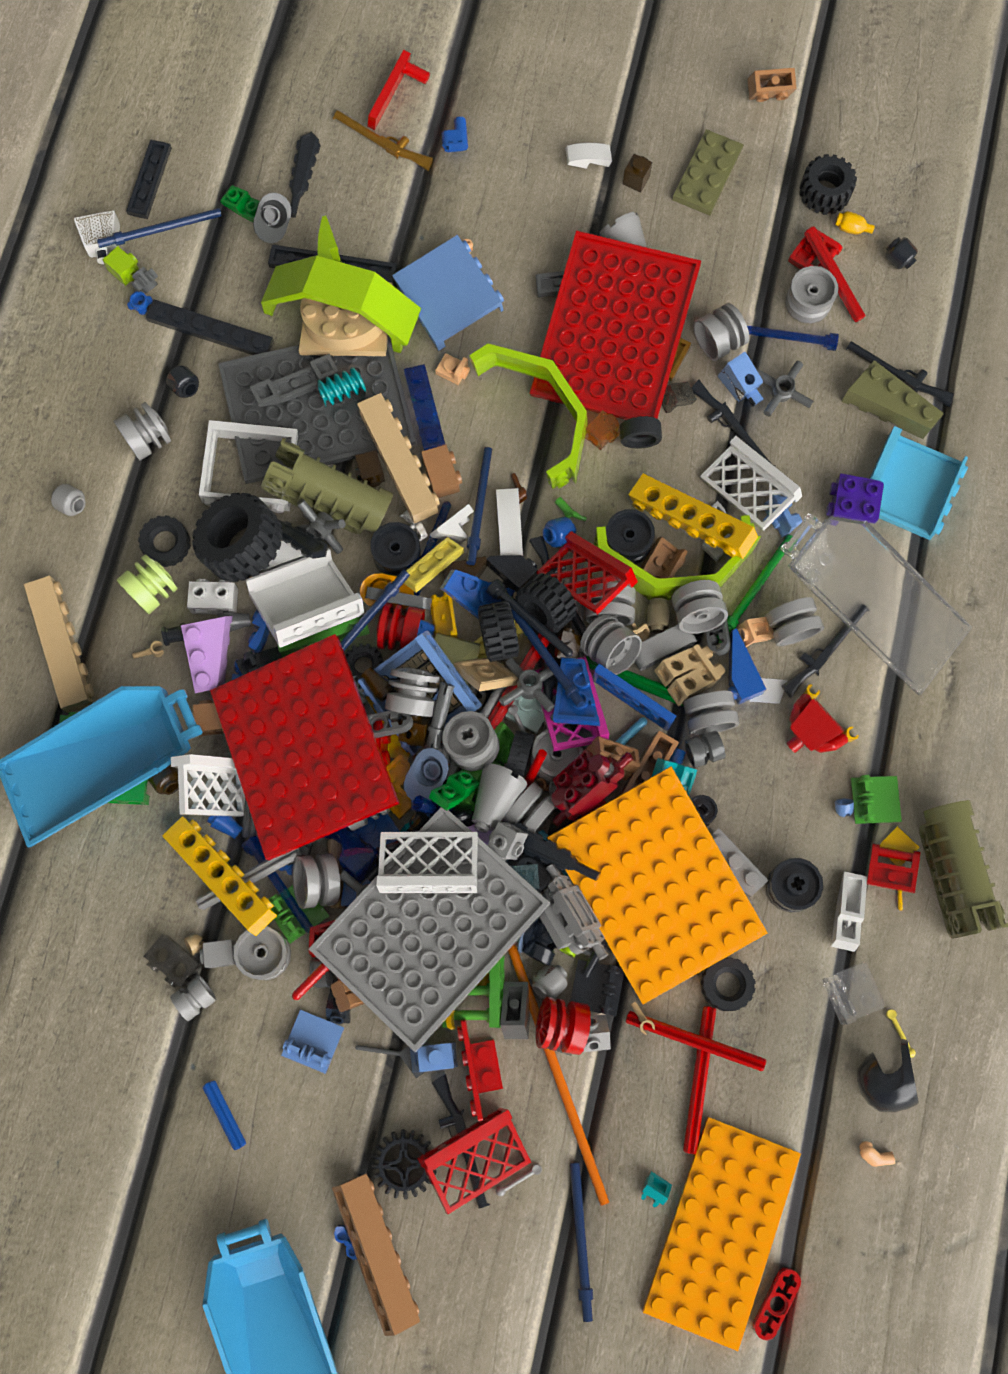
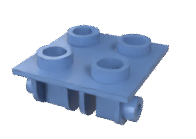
[281,1010,344,1074]

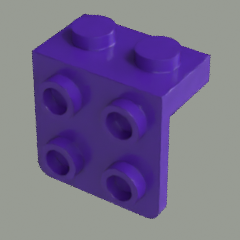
[826,473,884,525]

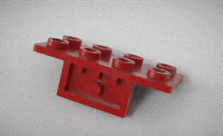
[457,1020,503,1121]

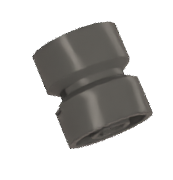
[684,730,726,768]

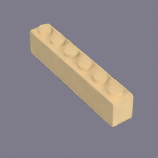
[357,393,440,524]
[24,575,94,713]

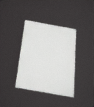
[750,678,788,704]

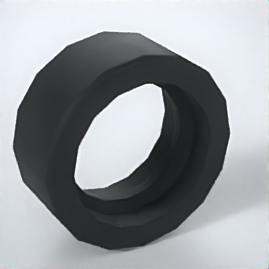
[620,416,662,449]

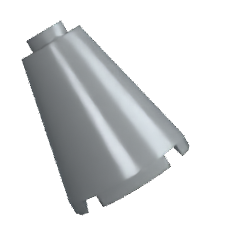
[600,212,647,247]
[472,764,527,833]

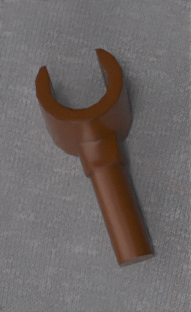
[511,473,527,504]

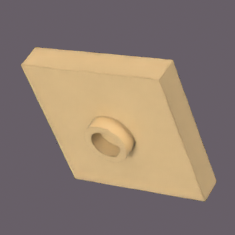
[454,658,518,691]

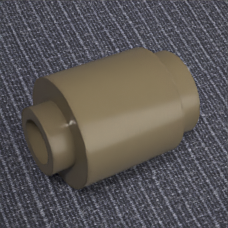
[646,598,670,633]

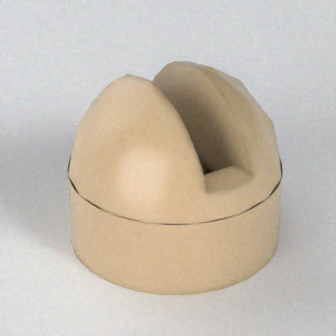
[184,935,204,956]

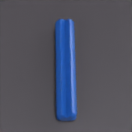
[203,1081,246,1150]

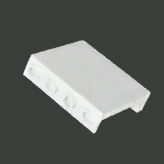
[246,548,364,647]

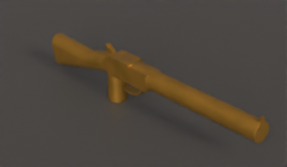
[333,110,433,171]

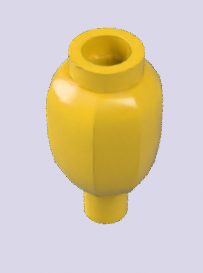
[835,211,875,235]

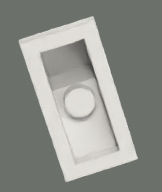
[429,504,474,543]

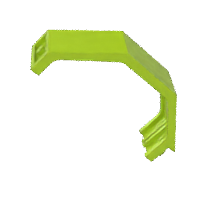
[261,255,421,353]
[469,344,588,489]
[594,515,761,600]

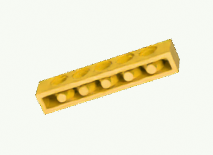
[628,473,758,559]
[162,816,277,936]

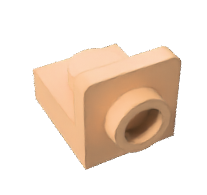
[435,353,470,385]
[736,617,774,647]

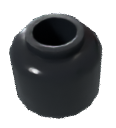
[886,237,918,270]
[166,365,199,398]

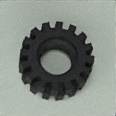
[346,643,384,679]

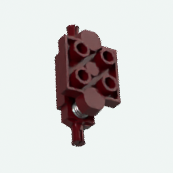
[551,749,634,826]

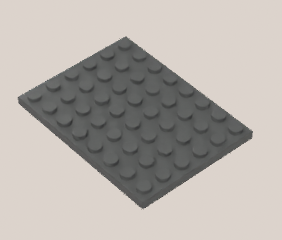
[218,335,416,484]

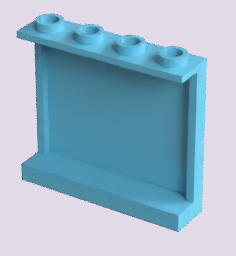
[869,426,968,540]

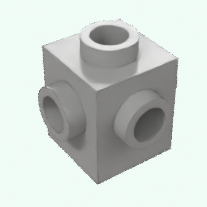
[487,822,528,861]
[583,1014,610,1052]

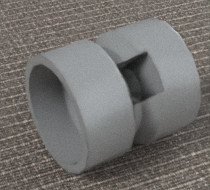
[170,975,217,1021]

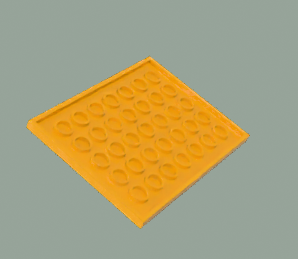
[547,766,767,1004]

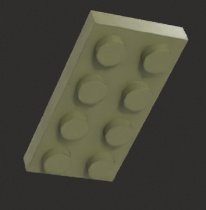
[672,129,744,216]

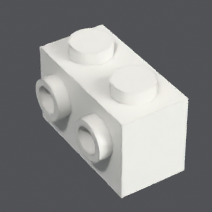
[187,579,238,615]

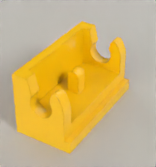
[431,592,458,638]

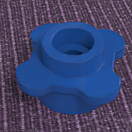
[127,291,153,315]

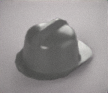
[253,192,292,243]

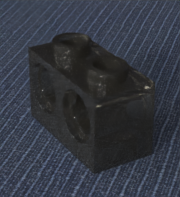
[143,934,203,988]

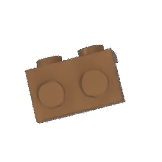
[640,537,688,579]

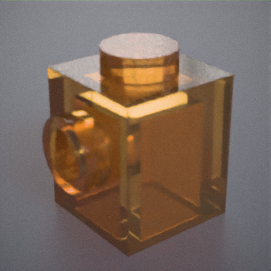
[585,410,619,450]

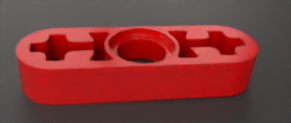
[753,1268,801,1340]

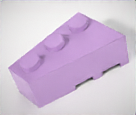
[181,616,232,693]

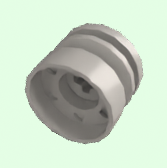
[693,303,750,361]
[113,402,171,461]
[580,614,642,675]
[385,667,440,717]

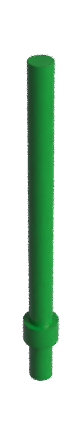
[716,534,795,643]

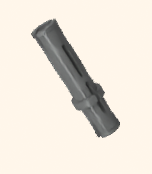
[424,682,455,750]

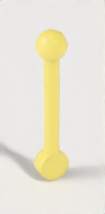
[886,1009,916,1058]

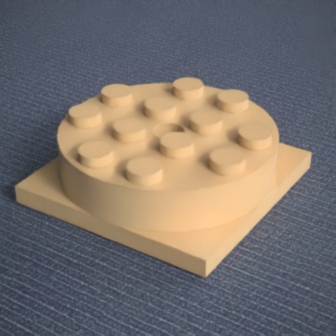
[299,282,393,356]

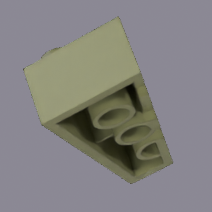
[841,360,944,439]

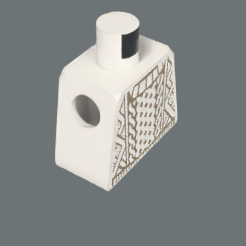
[74,210,120,264]

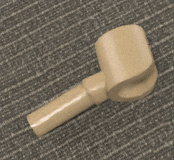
[132,641,164,659]
[631,1002,655,1035]

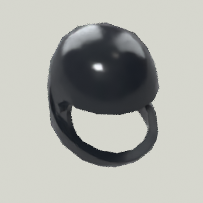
[857,1038,919,1113]

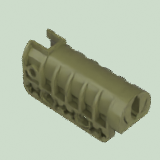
[261,437,393,534]
[919,800,1008,939]

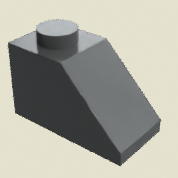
[500,982,530,1039]

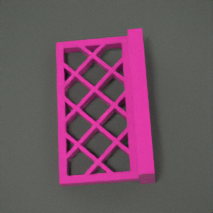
[534,657,609,751]

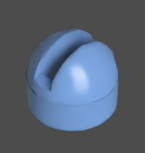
[835,798,854,817]

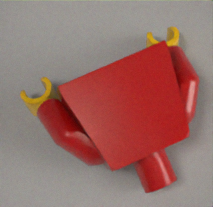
[786,684,859,753]

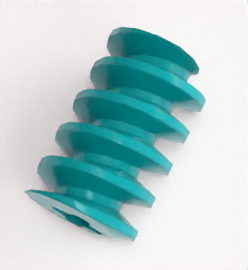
[317,367,367,407]

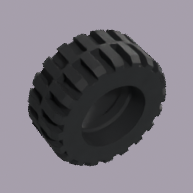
[192,493,282,582]

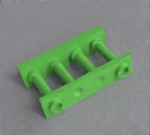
[442,954,505,1028]

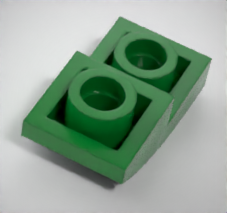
[220,185,260,223]
[429,770,480,811]

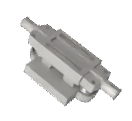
[539,864,608,960]

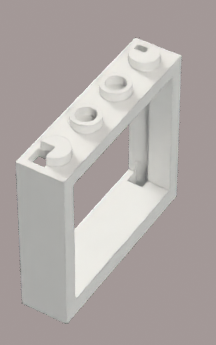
[199,420,298,513]

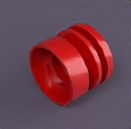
[377,602,425,651]
[535,997,591,1055]

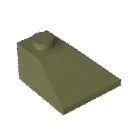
[435,633,481,687]

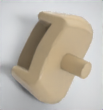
[631,623,650,642]

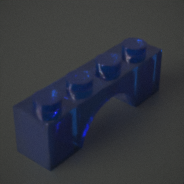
[404,364,445,451]
[322,828,378,882]

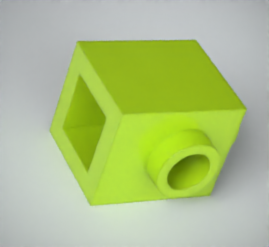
[102,246,139,286]

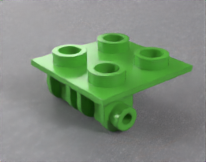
[851,775,902,824]
[269,885,330,944]

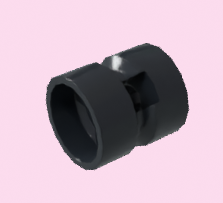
[691,795,718,827]
[522,922,557,966]

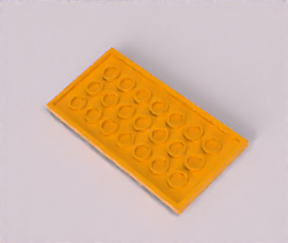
[642,1117,801,1351]

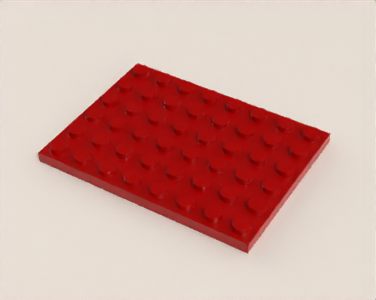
[530,231,701,420]
[210,634,400,861]

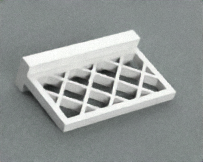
[700,436,802,531]
[171,754,245,817]
[376,832,478,893]

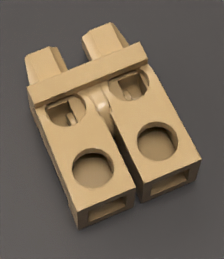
[654,644,726,706]

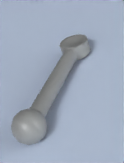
[508,705,533,746]
[496,1164,542,1196]

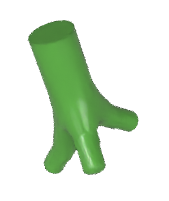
[555,497,587,521]

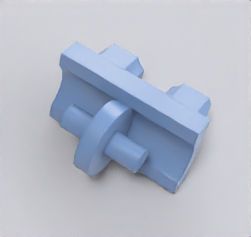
[763,495,802,538]

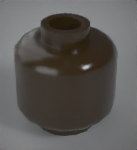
[148,764,179,795]

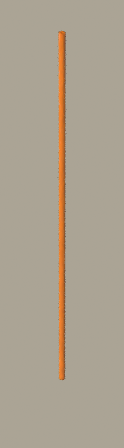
[441,742,609,1206]

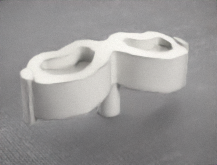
[400,511,428,541]

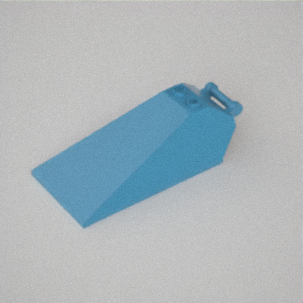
[0,686,203,847]
[202,1219,338,1374]

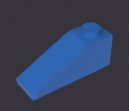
[728,628,766,705]

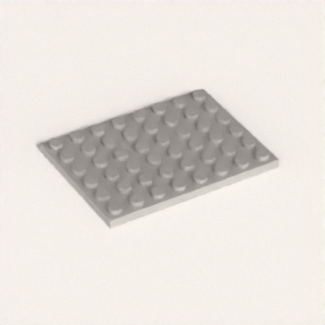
[309,807,550,1052]

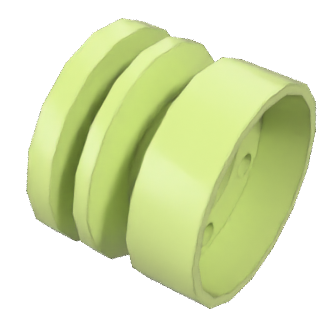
[116,554,178,614]

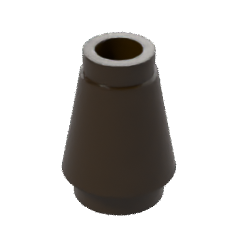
[361,667,395,702]

